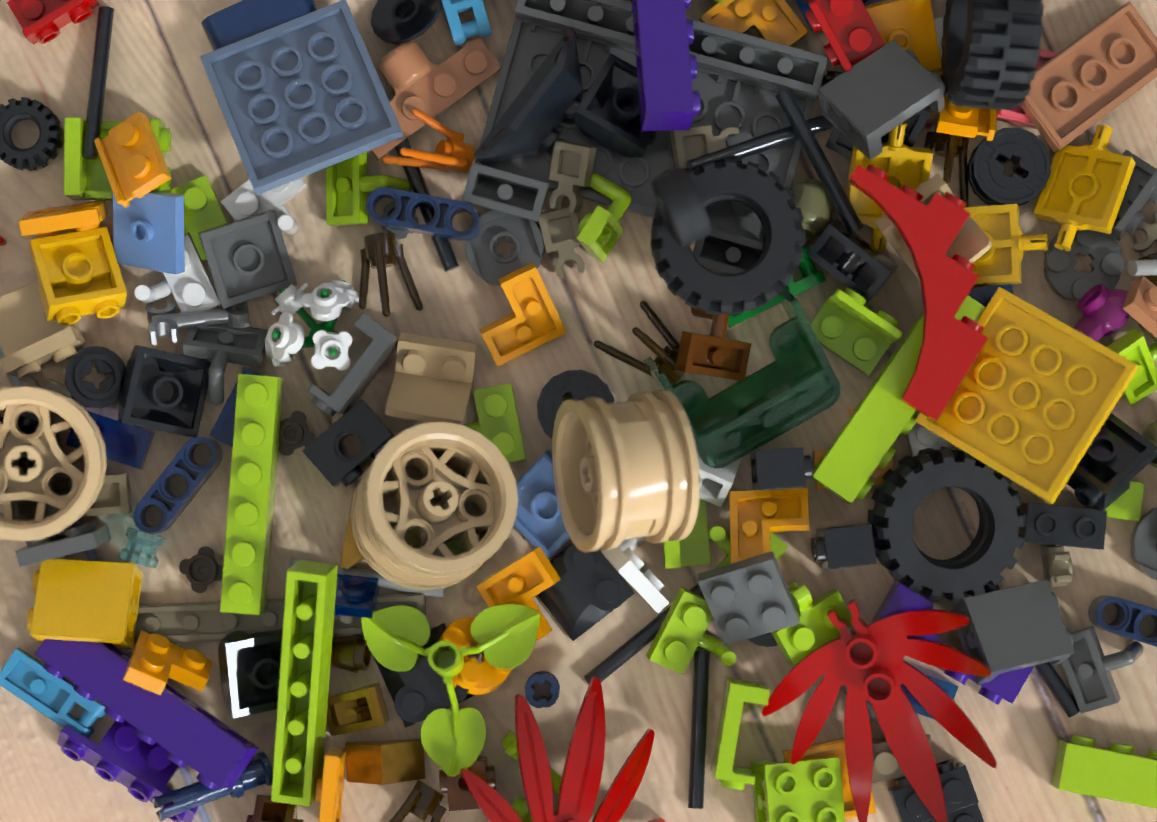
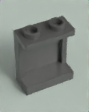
[818,40,945,160]
[307,312,398,417]
[951,579,1075,685]

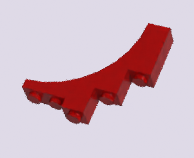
[849,164,988,421]

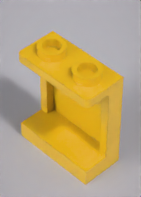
[27,559,143,649]

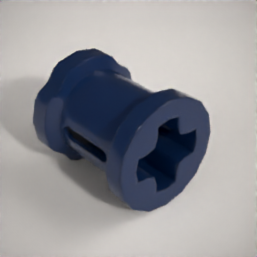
[525,671,560,708]

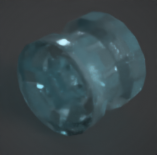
[119,527,166,568]

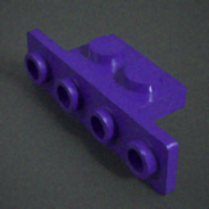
[57,720,198,822]

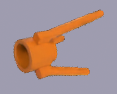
[382,108,474,174]

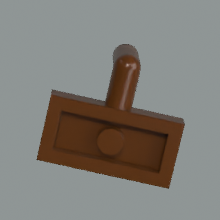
[675,307,751,381]

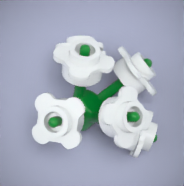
[265,280,360,371]

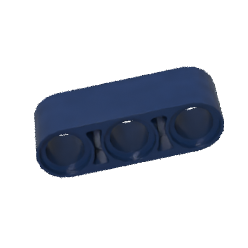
[201,0,318,51]
[366,187,481,241]
[133,437,223,534]
[1088,595,1157,647]

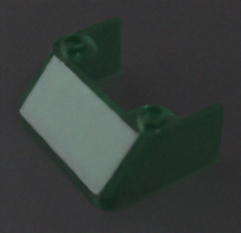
[644,288,841,468]

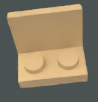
[385,332,478,425]

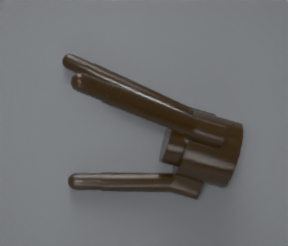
[924,122,969,207]
[359,232,423,317]
[594,301,686,386]
[389,780,447,822]

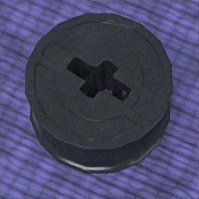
[968,128,1051,206]
[537,370,614,439]

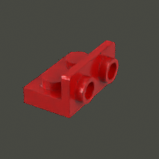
[7,0,100,44]
[804,0,885,72]

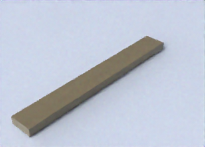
[134,593,426,643]

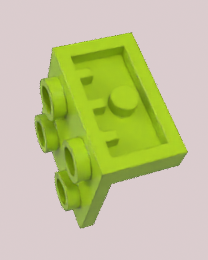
[804,288,903,377]
[750,757,845,822]

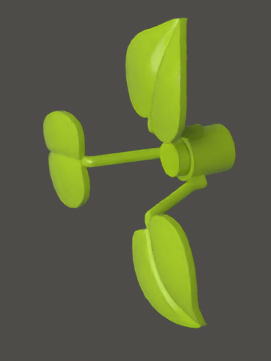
[361,604,541,777]

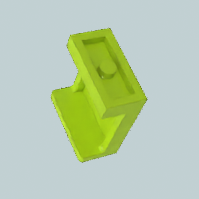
[64,117,172,200]
[711,677,770,790]

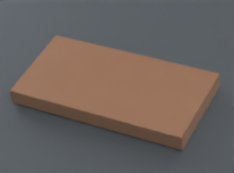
[1020,1,1157,153]

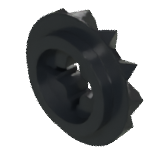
[64,346,126,409]

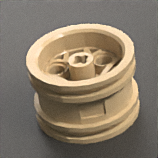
[0,386,107,542]
[552,389,700,553]
[350,421,518,591]

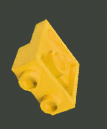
[29,227,127,326]

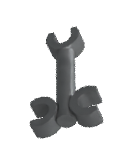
[146,300,250,345]

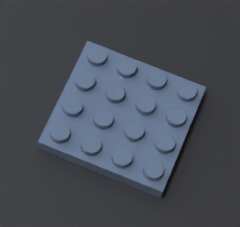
[200,0,403,196]

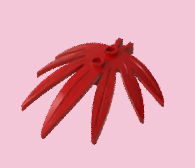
[762,598,997,822]
[460,676,665,822]

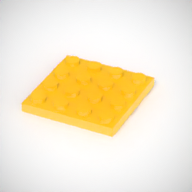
[915,287,1139,505]

